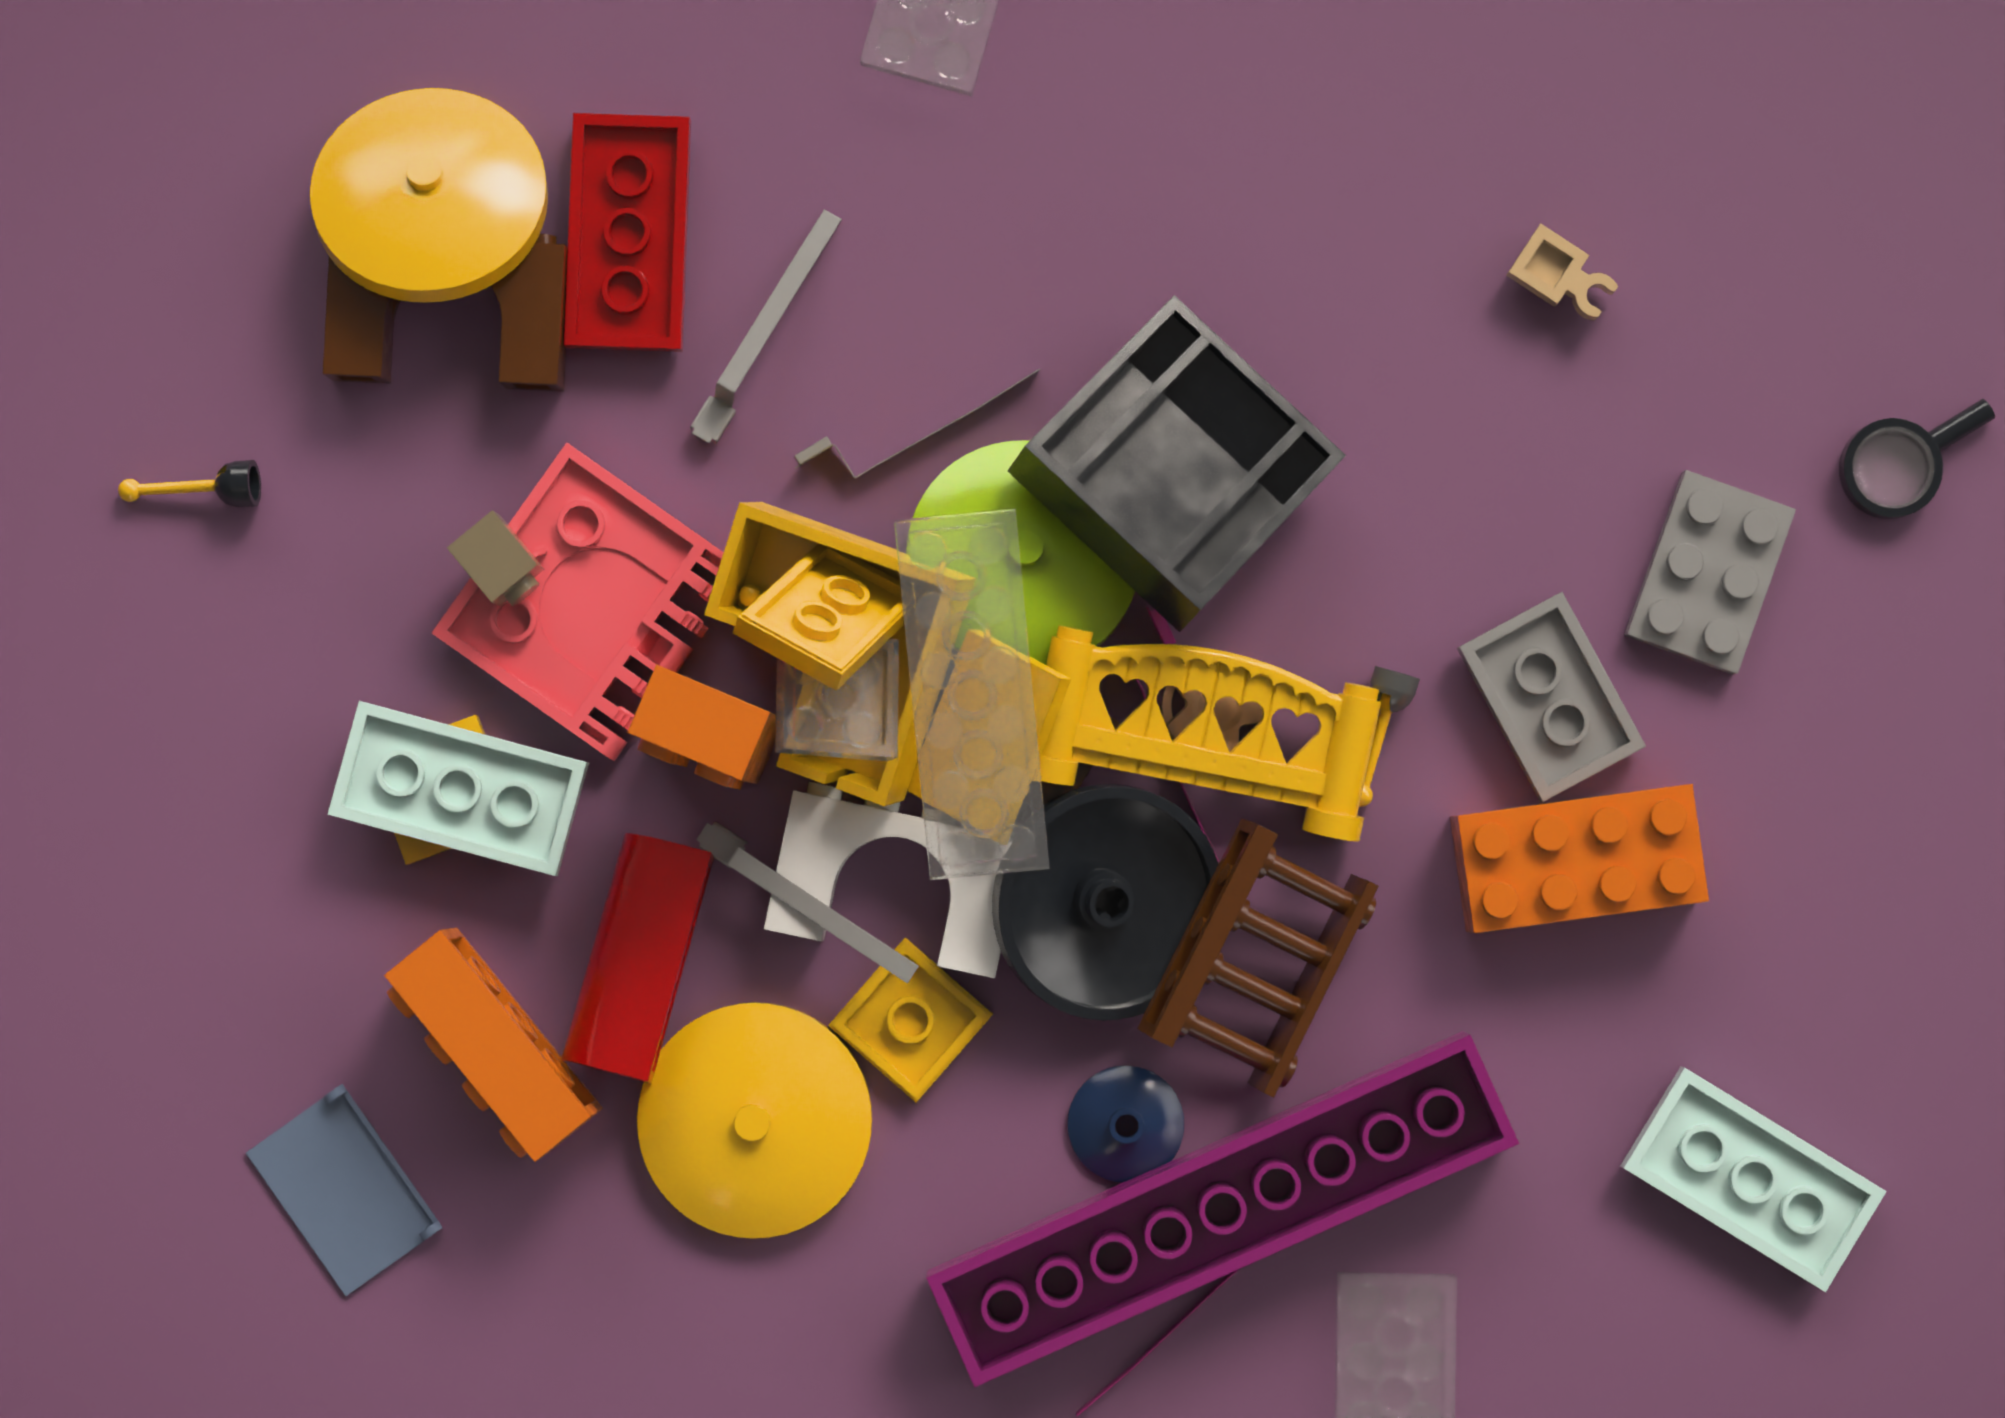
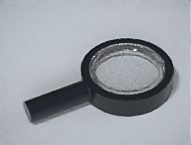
[1839,399,1995,519]

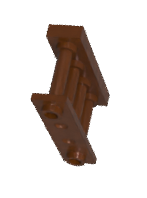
[1137,818,1379,1098]

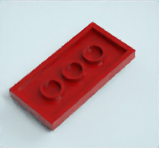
[564,113,691,352]

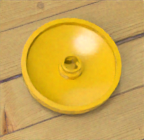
[310,88,548,303]
[637,1002,872,1239]

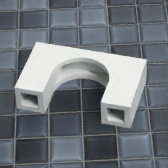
[764,782,1015,978]

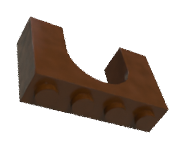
[323,233,568,392]

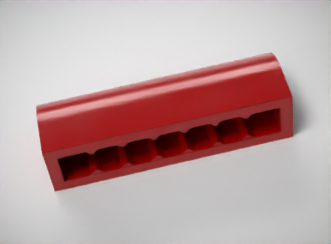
[561,833,714,1084]

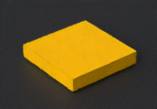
[828,937,993,1103]

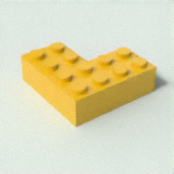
[704,502,976,806]

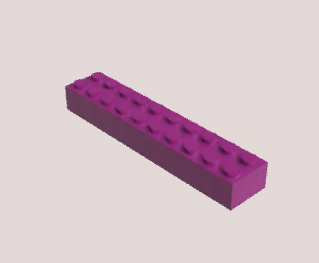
[926,1031,1519,1388]

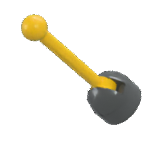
[1359,666,1420,807]

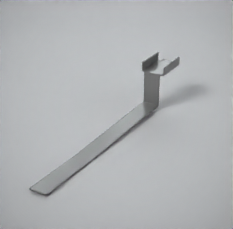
[690,209,842,444]
[795,368,1040,478]
[696,822,919,983]

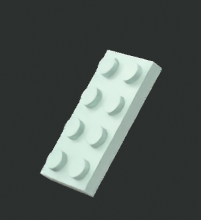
[327,701,589,876]
[1620,1066,1887,1292]

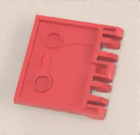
[432,442,724,762]

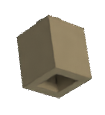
[447,510,544,606]

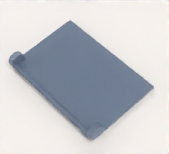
[246,1084,443,1296]

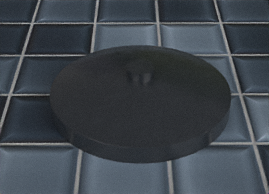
[992,784,1218,1021]

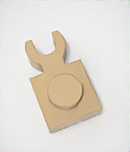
[1506,223,1618,320]

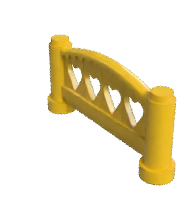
[1032,625,1381,842]

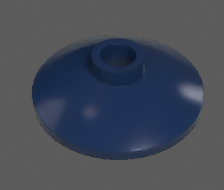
[1067,1065,1184,1183]

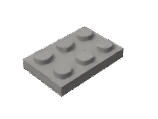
[1624,470,1796,675]
[1457,592,1646,802]

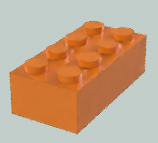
[627,664,785,790]
[1450,784,1709,933]
[384,927,603,1162]

